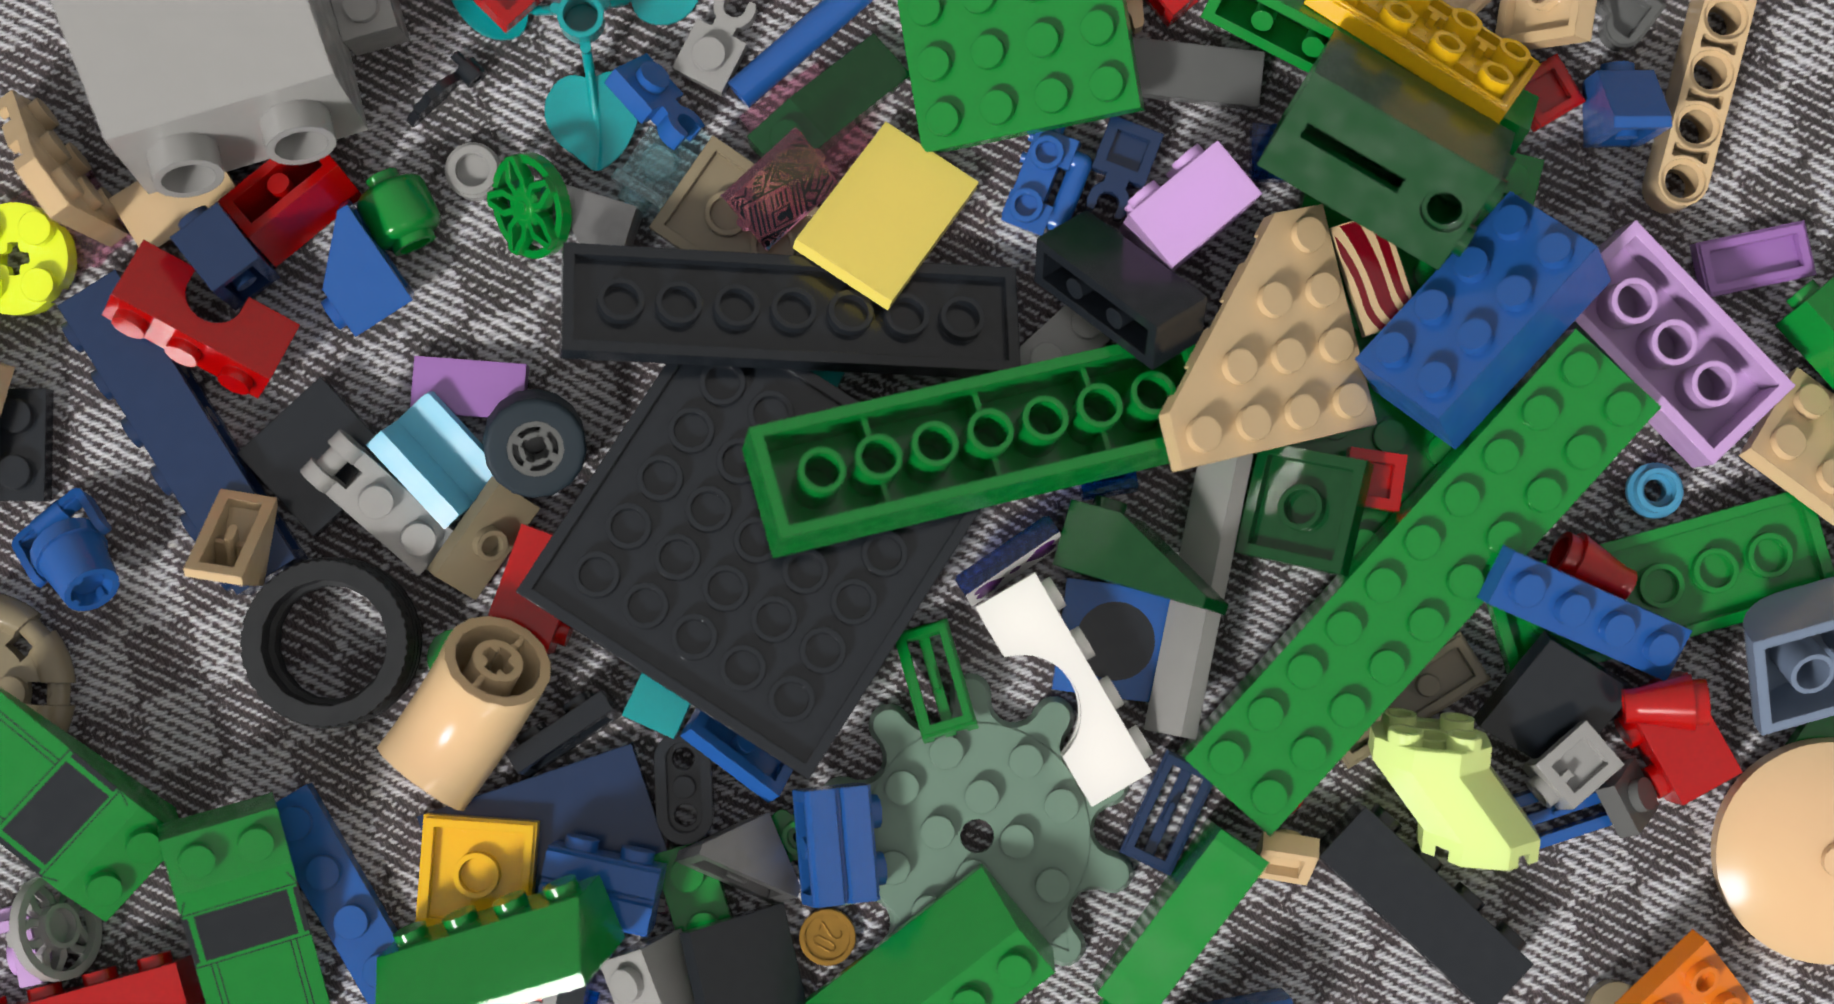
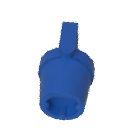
[12,488,120,611]

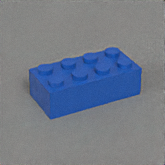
[1355,191,1611,450]

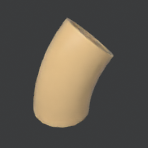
[377,616,551,811]

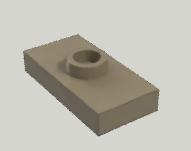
[426,476,541,600]

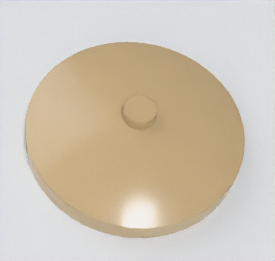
[1711,737,1834,965]

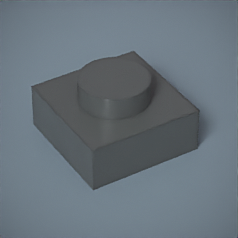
[1595,758,1660,839]

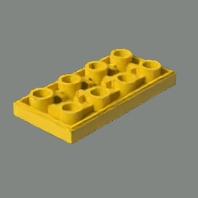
[1303,0,1540,123]

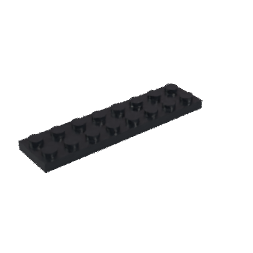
[560,242,1021,378]

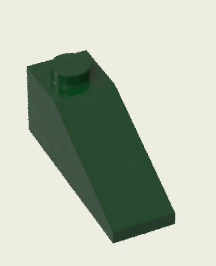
[747,33,910,187]
[1052,495,1229,616]

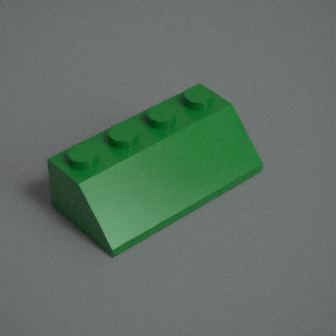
[805,863,1055,1004]
[375,874,626,1004]

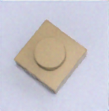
[1255,829,1320,886]

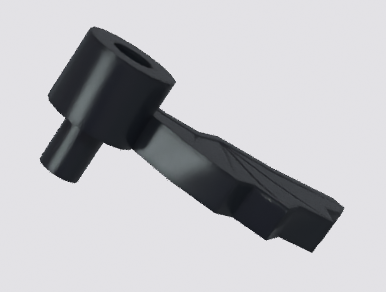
[406,50,487,127]

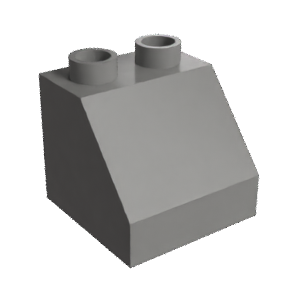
[50,0,368,198]

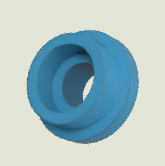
[1625,463,1684,519]

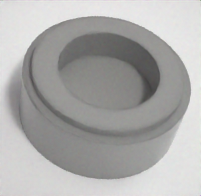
[445,142,501,201]

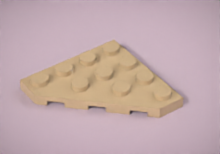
[1158,204,1377,472]

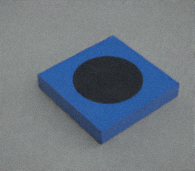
[1051,578,1170,702]

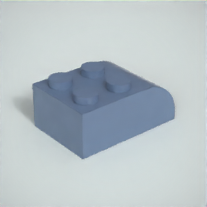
[1743,577,1834,736]

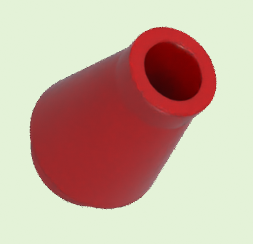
[1546,532,1638,599]
[1621,674,1711,731]

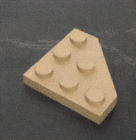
[0,90,129,247]

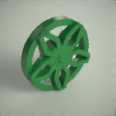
[487,152,572,259]

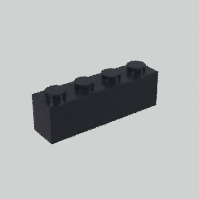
[1319,802,1534,1004]

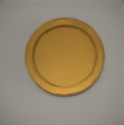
[799,908,856,966]

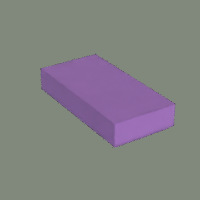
[1690,220,1817,298]
[410,356,529,418]

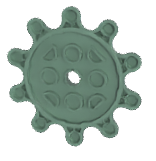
[824,673,1133,966]

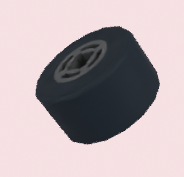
[483,389,587,498]

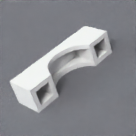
[975,572,1153,807]

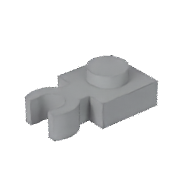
[672,0,757,97]

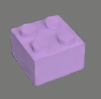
[1119,140,1262,272]

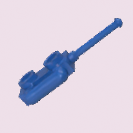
[1001,127,1092,236]

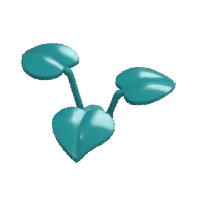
[451,0,699,171]

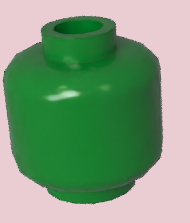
[356,168,441,256]

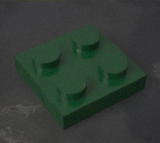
[1234,446,1374,577]

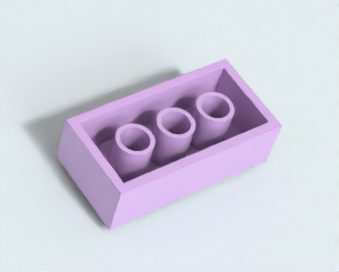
[1566,220,1796,468]

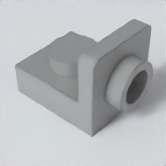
[1521,720,1625,810]

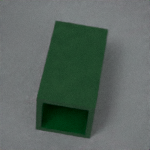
[1257,29,1516,270]

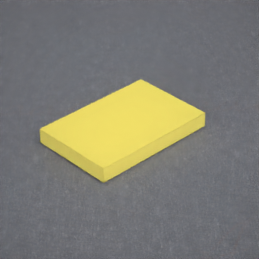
[793,122,979,310]

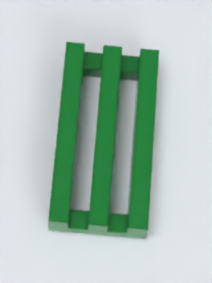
[896,618,979,744]

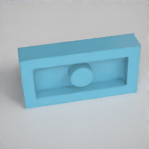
[366,391,494,529]

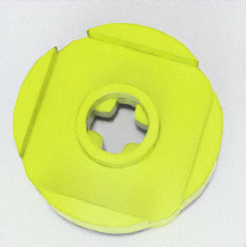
[0,202,77,316]

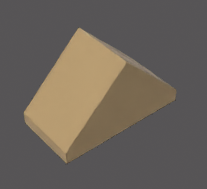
[184,489,278,586]

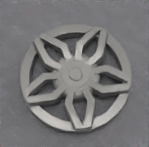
[5,876,103,982]

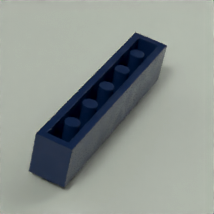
[57,270,308,595]

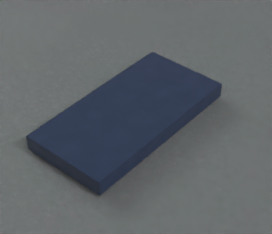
[417,742,669,894]

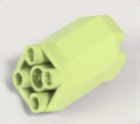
[1368,708,1540,871]

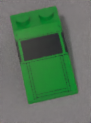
[0,687,179,922]
[157,792,330,1004]

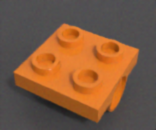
[1614,929,1754,1004]

